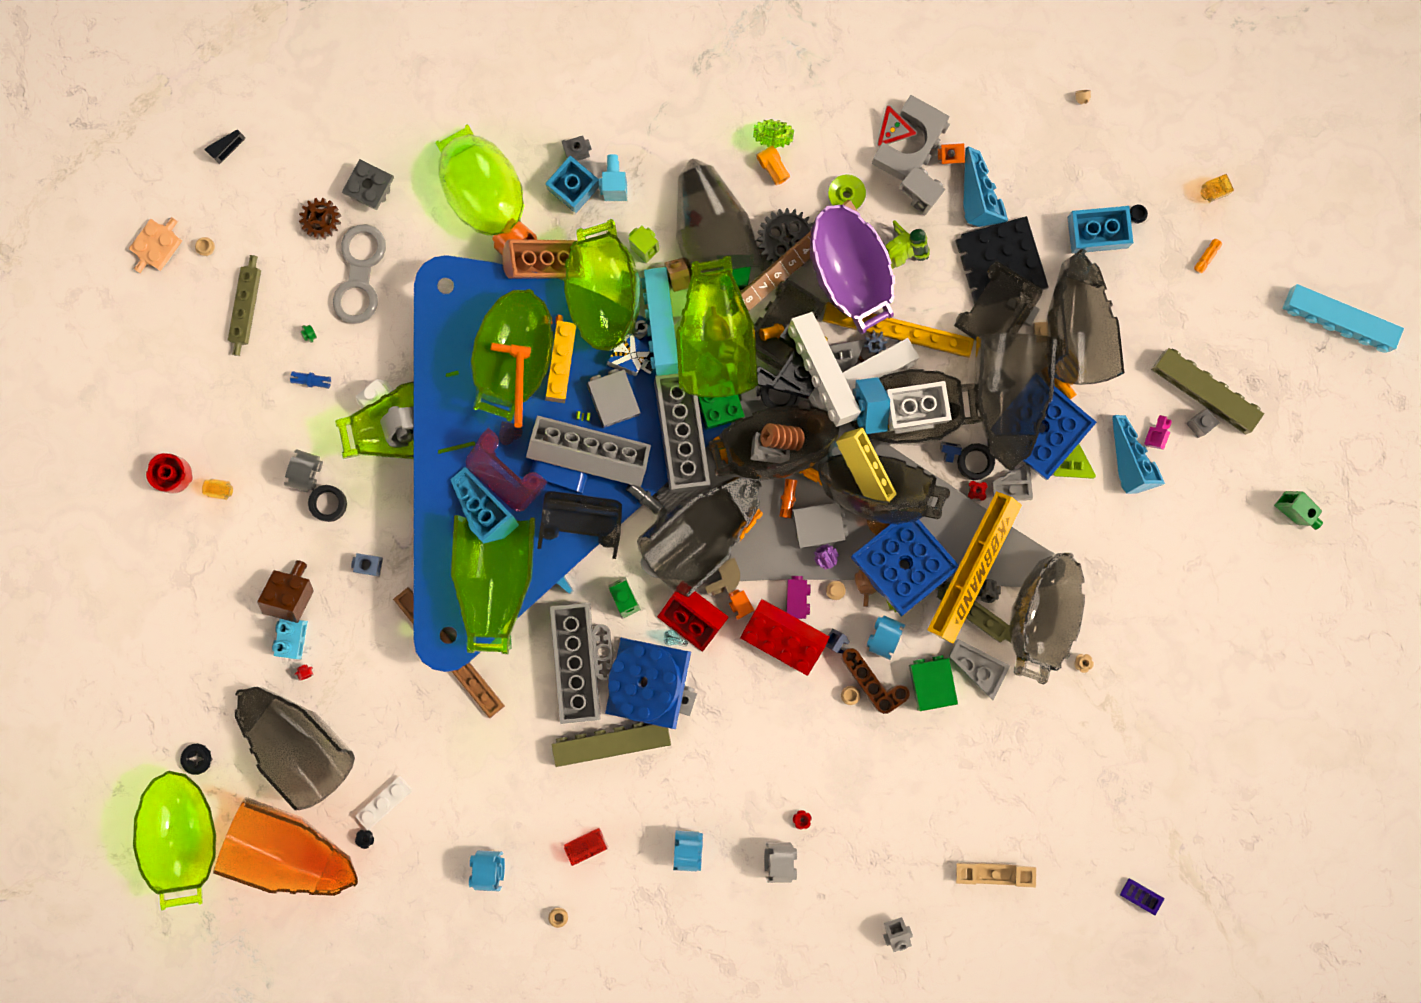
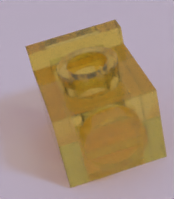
[1201,173,1234,203]

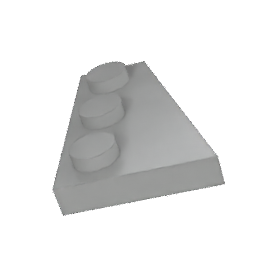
[949,639,1010,700]

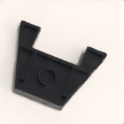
[749,324,815,399]

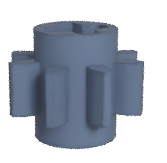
[864,330,888,354]

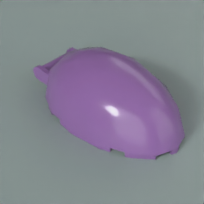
[810,205,895,334]

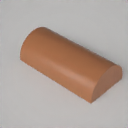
[502,239,584,279]

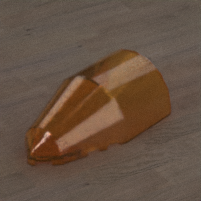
[213,797,358,896]

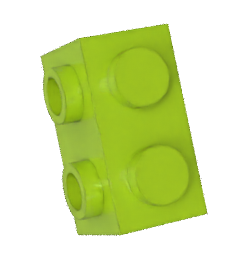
[628,225,659,263]

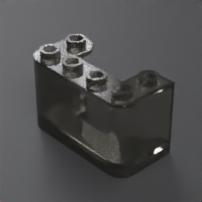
[743,278,826,370]

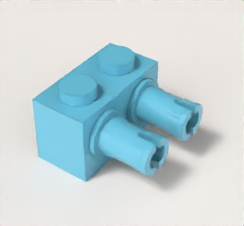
[599,154,627,201]
[272,619,308,659]

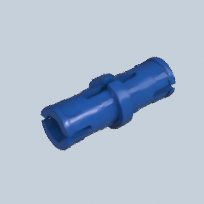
[290,371,331,389]

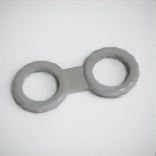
[333,224,386,324]

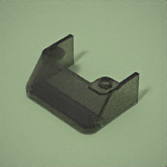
[537,491,622,559]

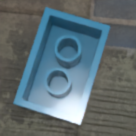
[1067,206,1134,254]

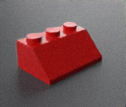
[657,582,729,652]

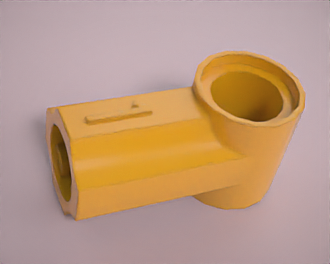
[756,145,790,186]

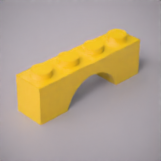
[545,321,576,403]

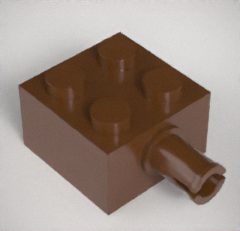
[257,560,314,623]

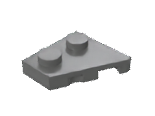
[750,432,790,464]
[992,464,1033,501]

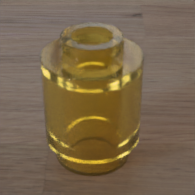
[202,478,233,500]

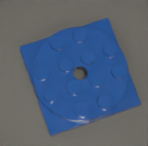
[988,373,1097,480]
[851,509,959,617]
[605,637,691,729]

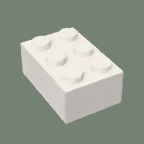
[886,381,952,431]

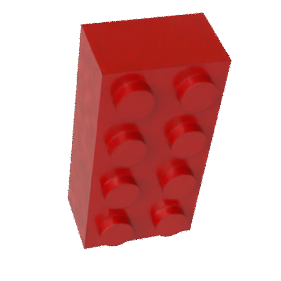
[740,599,830,676]

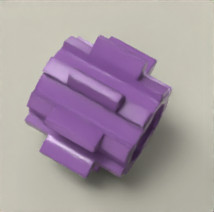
[813,544,839,570]

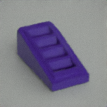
[1120,878,1165,916]

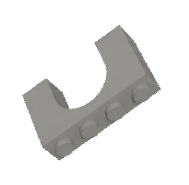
[872,94,950,181]

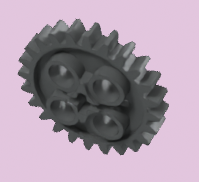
[756,208,814,266]

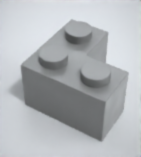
[899,165,945,216]

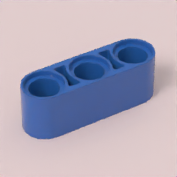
[528,460,588,494]

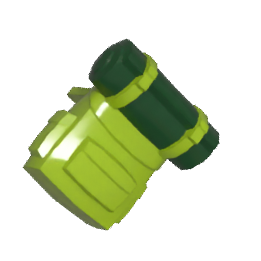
[885,220,930,269]

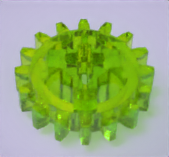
[753,119,794,148]

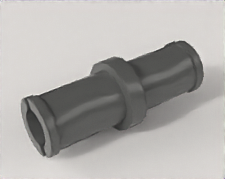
[631,320,648,340]
[626,484,663,514]

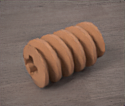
[760,423,805,451]

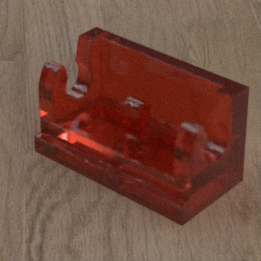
[564,827,609,866]

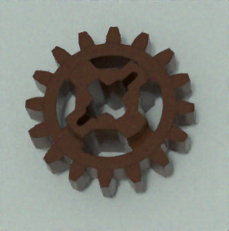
[299,198,341,239]

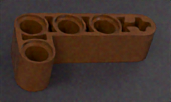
[841,648,910,714]

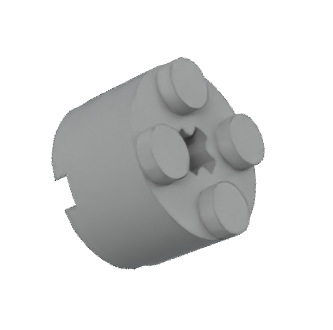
[380,406,414,448]
[764,842,797,883]

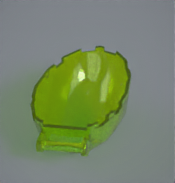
[435,124,525,237]
[564,219,640,351]
[470,289,554,422]
[133,771,216,911]

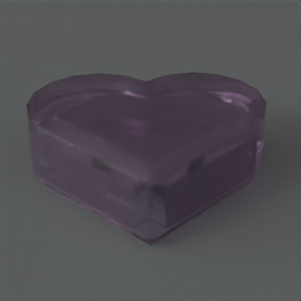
[499,421,523,445]

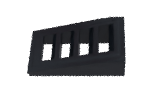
[204,129,246,164]

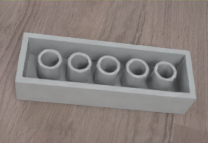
[654,371,710,494]
[526,416,651,487]
[550,603,601,724]

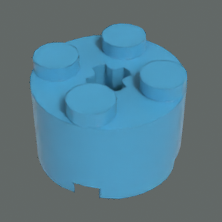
[867,616,905,660]
[673,830,703,872]
[469,850,505,892]

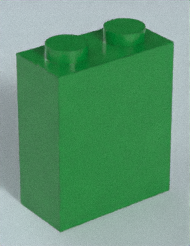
[909,655,958,711]

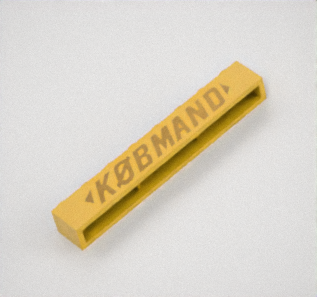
[927,491,1022,644]

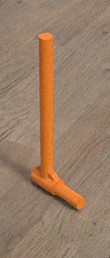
[490,343,531,428]

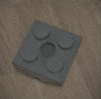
[342,159,394,210]

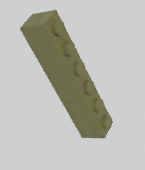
[1151,348,1265,435]
[551,722,671,767]

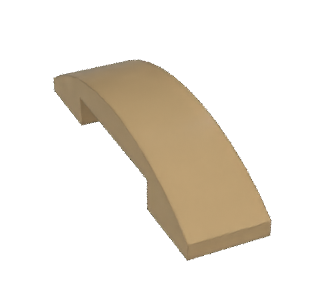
[956,863,1036,888]

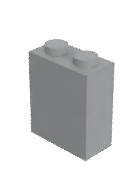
[587,369,640,428]
[793,502,848,549]

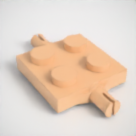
[129,217,183,273]

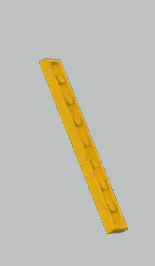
[822,302,974,358]

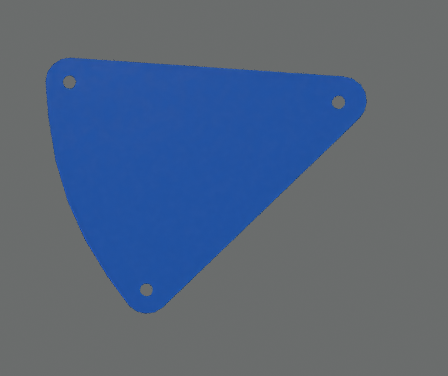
[414,255,738,672]

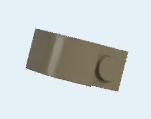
[705,558,740,596]

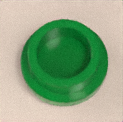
[300,324,317,343]

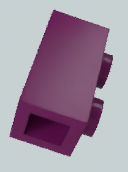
[786,576,811,619]

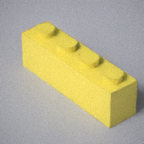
[836,427,897,508]

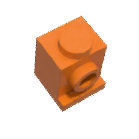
[938,143,965,164]
[728,589,755,620]

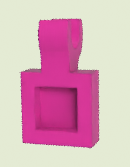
[1144,415,1172,450]

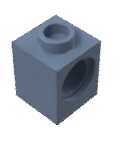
[351,553,383,577]

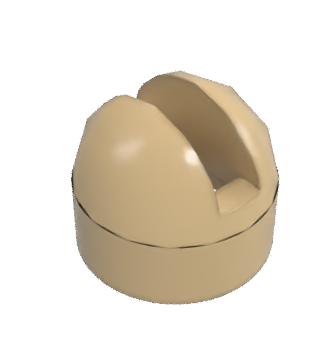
[1075,90,1091,104]

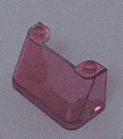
[466,428,547,512]

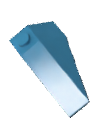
[963,146,1008,227]
[1112,415,1165,494]

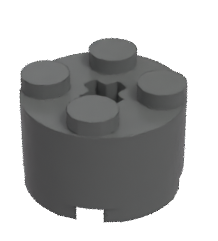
[284,449,323,493]

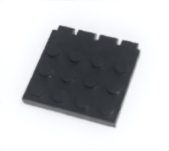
[955,216,1049,307]

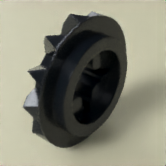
[180,743,213,775]

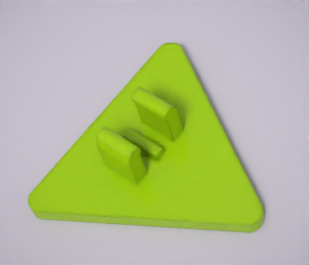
[1053,444,1096,479]

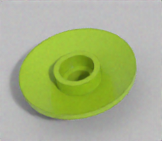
[828,174,866,209]

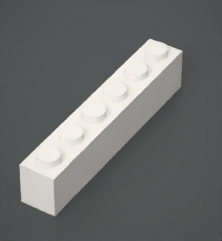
[788,312,861,427]
[809,338,919,414]

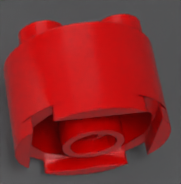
[146,453,193,494]

